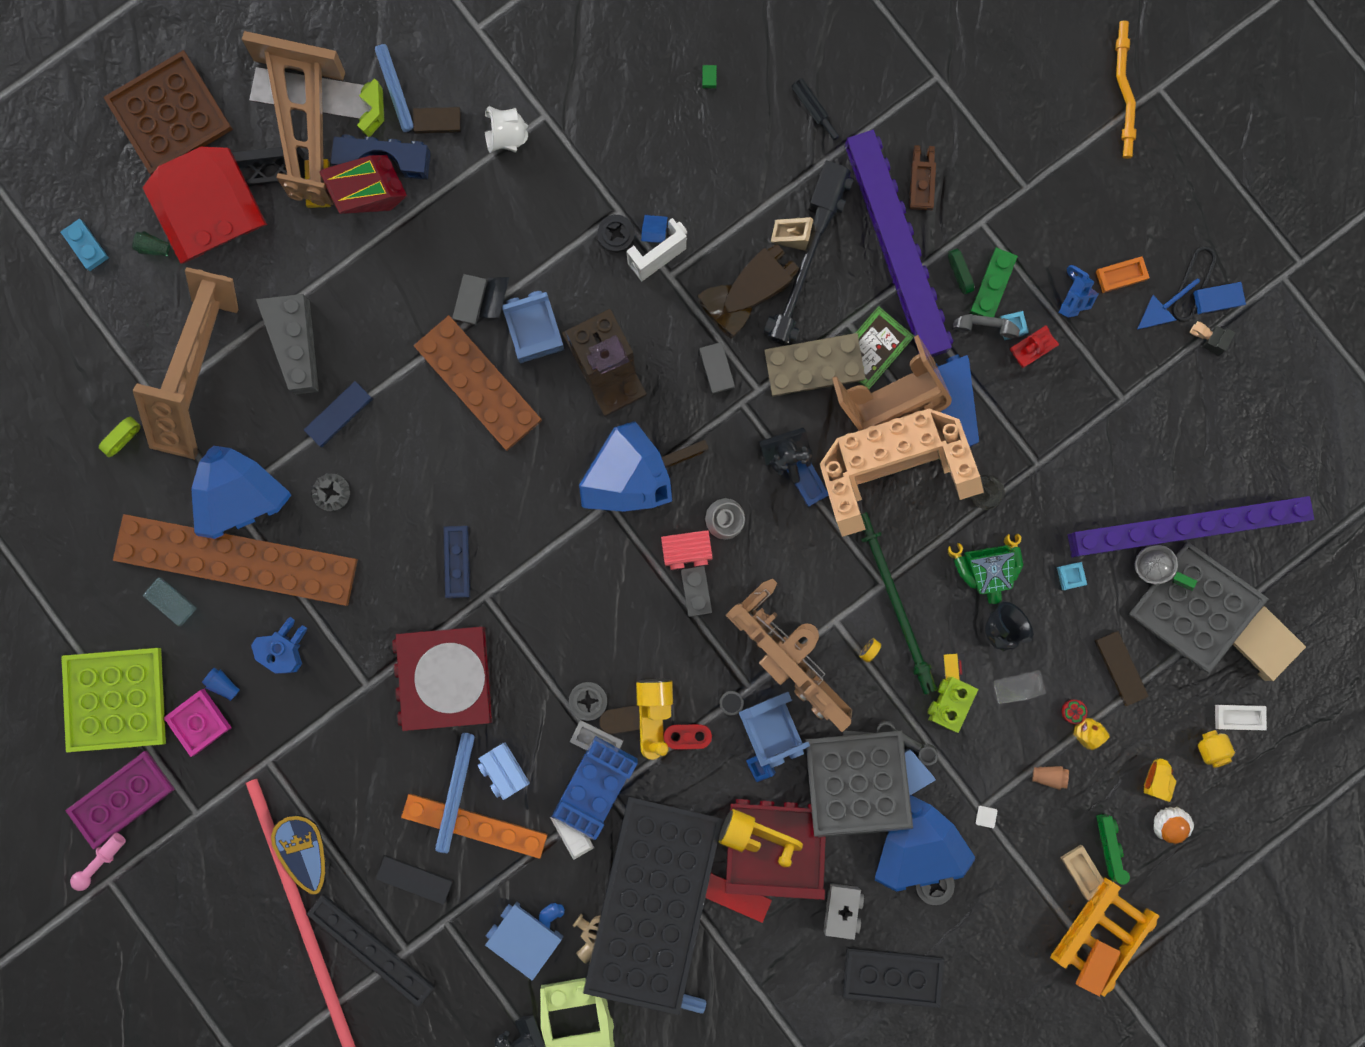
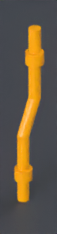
[1115,21,1136,159]

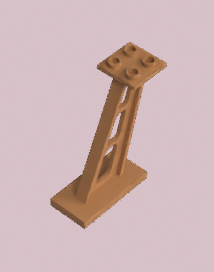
[242,31,345,206]
[133,267,239,459]

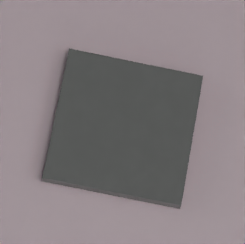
[1128,541,1269,674]
[806,731,913,837]

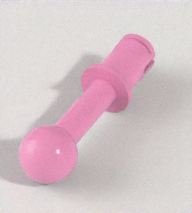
[70,833,126,891]

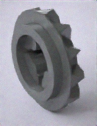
[311,473,350,511]
[569,682,607,721]
[915,877,955,905]

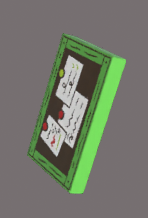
[856,306,914,389]

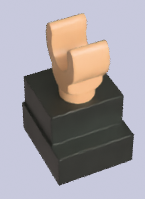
[1190,321,1235,356]

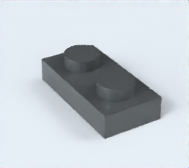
[681,566,712,617]

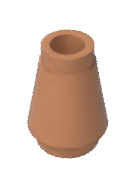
[1032,766,1069,790]

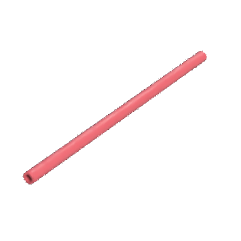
[246,779,356,1047]

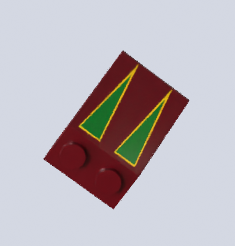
[319,155,407,214]

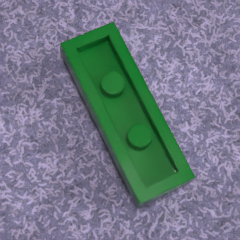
[970,247,1018,317]

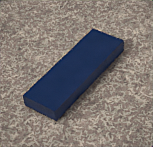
[304,381,373,448]
[444,526,470,598]

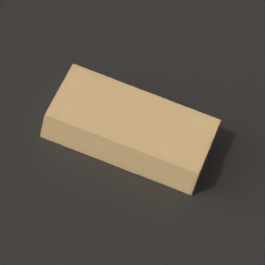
[1060,845,1104,900]

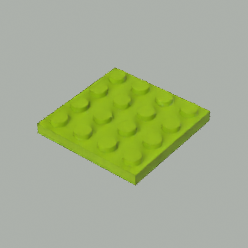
[62,648,166,752]

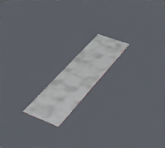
[249,67,383,119]

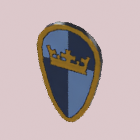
[271,815,326,894]

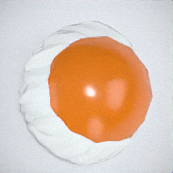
[1154,807,1194,844]

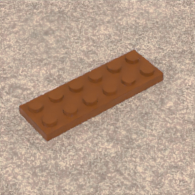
[413,315,542,451]

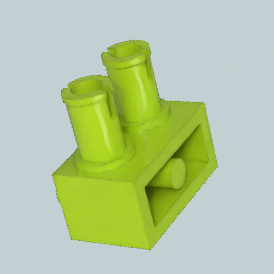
[928,677,978,733]

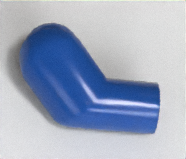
[539,903,565,929]

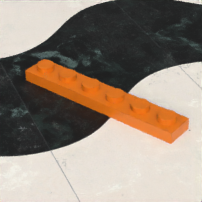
[401,794,548,859]

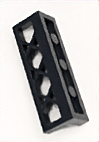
[232,147,305,186]

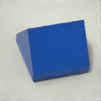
[746,756,776,782]

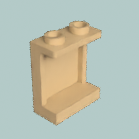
[1233,606,1306,681]

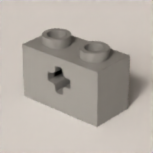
[823,883,864,940]

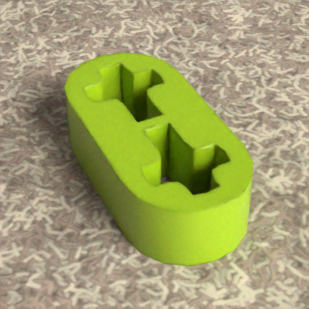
[99,417,141,457]

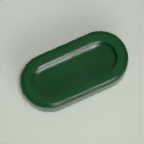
[948,248,974,295]

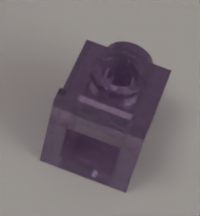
[587,335,629,374]

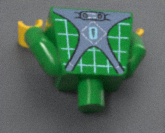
[948,534,1023,604]

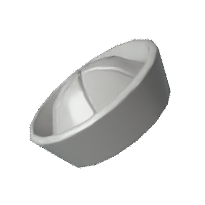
[705,498,745,540]
[1134,545,1178,584]

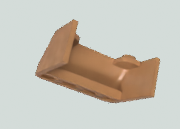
[832,335,952,431]

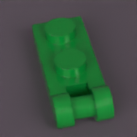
[1096,814,1130,885]

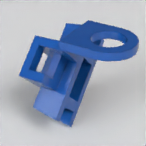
[1059,265,1099,317]

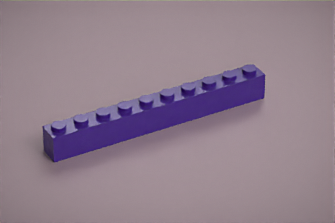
[845,129,953,357]
[1068,496,1314,558]

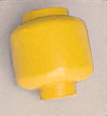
[1198,730,1235,768]

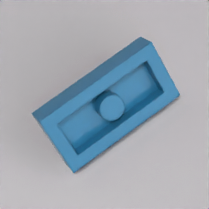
[61,219,109,271]

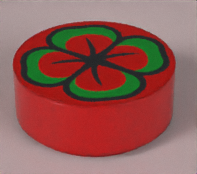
[1061,700,1087,724]

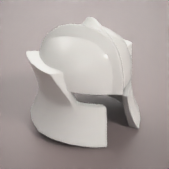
[485,106,528,153]

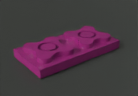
[65,751,175,849]

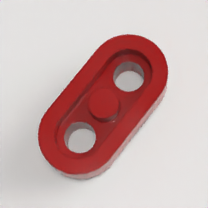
[664,724,712,749]

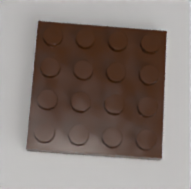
[103,50,233,175]

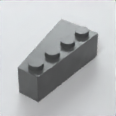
[256,294,319,395]

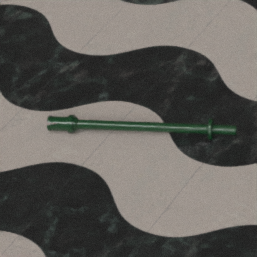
[861,512,938,695]

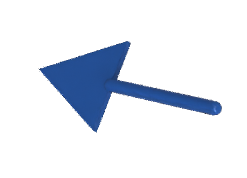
[1137,278,1200,330]

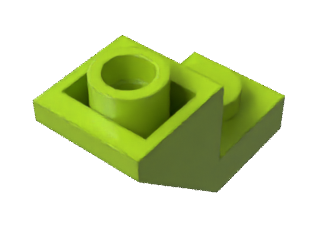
[357,78,384,137]

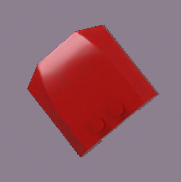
[142,147,267,264]

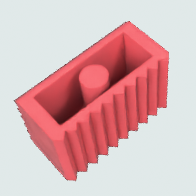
[661,530,712,570]

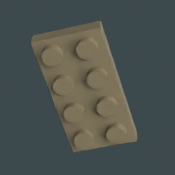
[765,333,865,397]

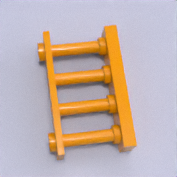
[1050,877,1159,997]

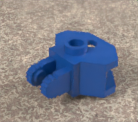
[251,617,307,674]

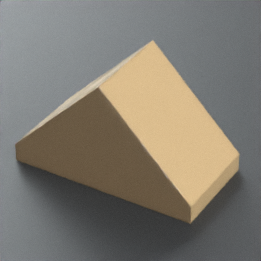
[771,217,813,251]

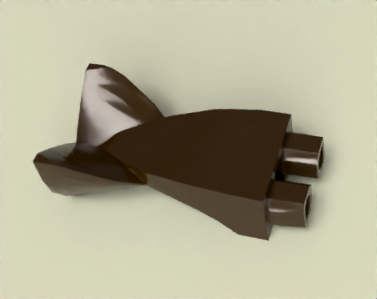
[698,244,799,338]

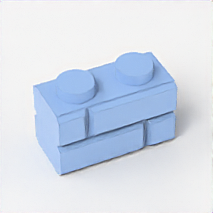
[478,742,530,800]

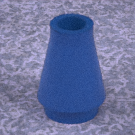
[202,668,240,701]

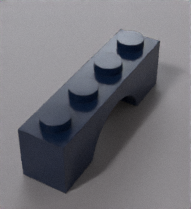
[331,135,431,180]

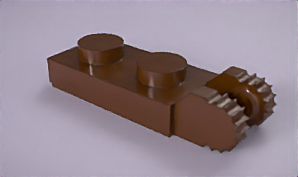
[909,145,936,211]

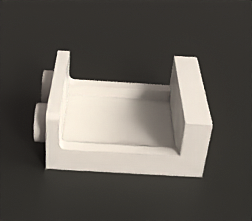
[626,218,687,282]

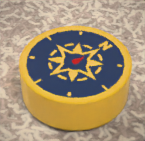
[859,638,881,662]

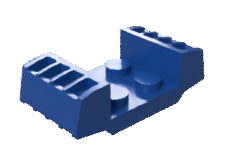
[551,736,638,840]

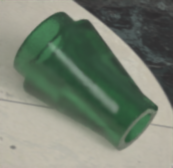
[132,231,170,256]

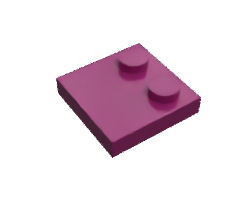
[164,689,231,757]

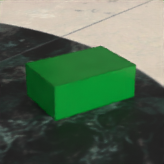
[702,65,717,88]
[1172,572,1197,591]

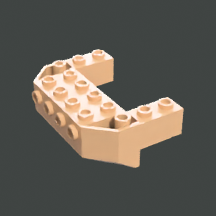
[820,408,984,537]

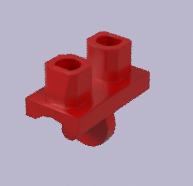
[1010,325,1059,368]

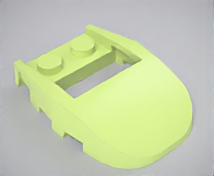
[540,978,614,1047]

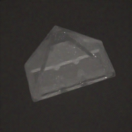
[993,670,1046,704]

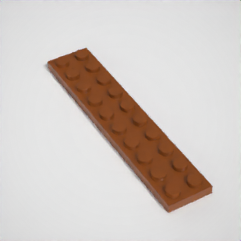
[113,514,358,606]

